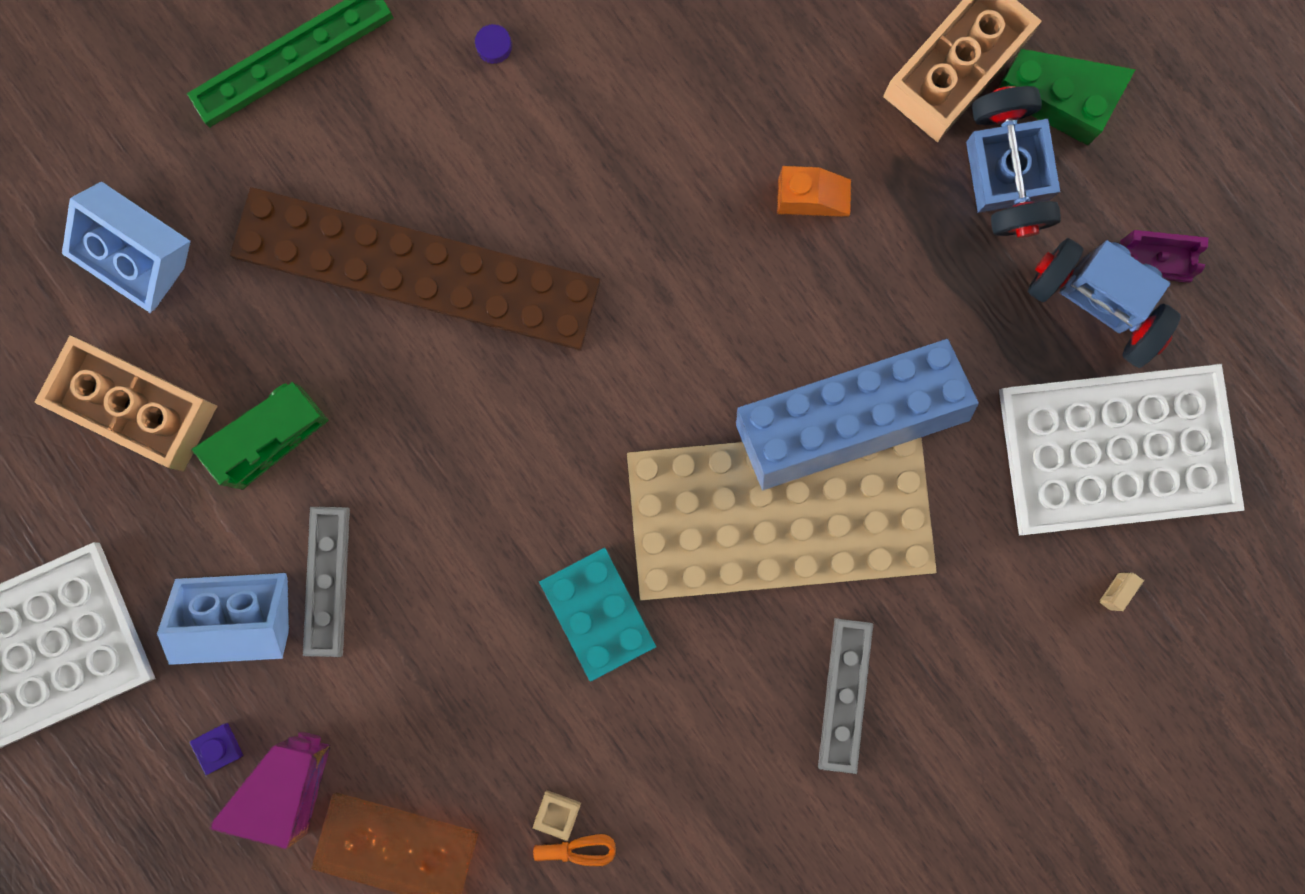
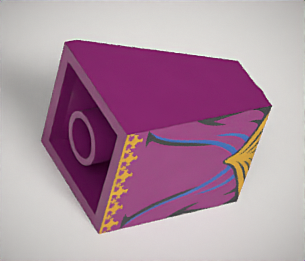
[211,732,331,849]

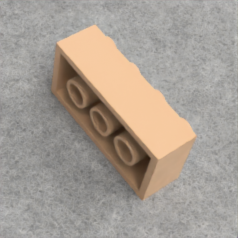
[883,0,1042,143]
[34,336,217,471]

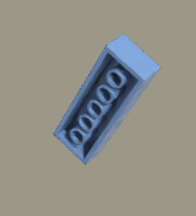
[736,339,979,491]

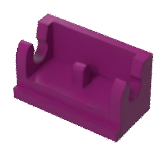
[1120,230,1209,283]

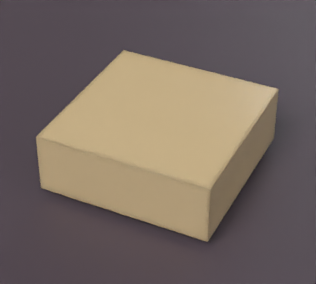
[1100,573,1144,611]
[532,790,581,841]

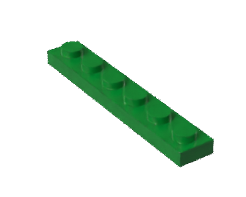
[186,0,394,128]

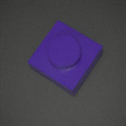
[190,723,244,776]

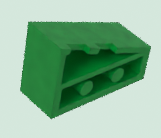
[997,49,1136,146]
[191,382,329,490]

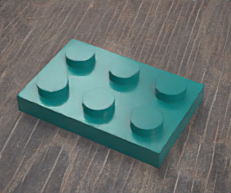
[539,547,656,682]

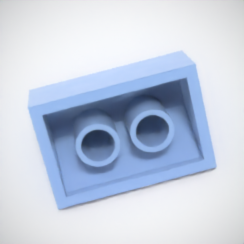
[62,181,190,313]
[157,573,289,665]

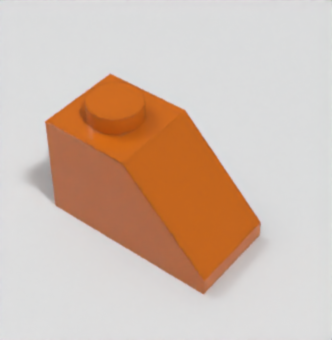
[777,166,851,217]

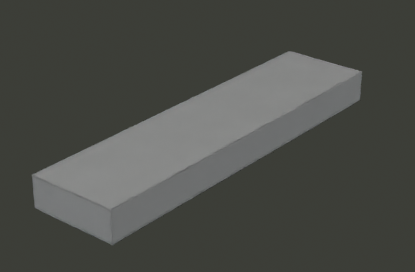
[303,507,350,657]
[818,618,873,774]

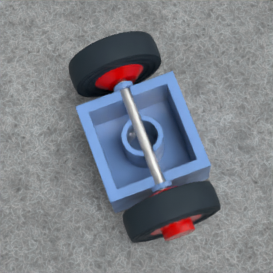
[966,86,1061,238]
[1027,238,1181,368]

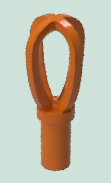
[533,834,616,866]

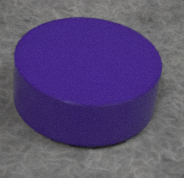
[475,24,512,64]

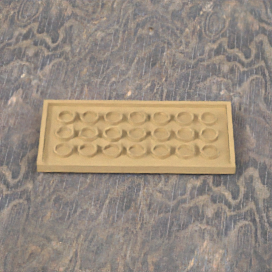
[627,437,937,600]

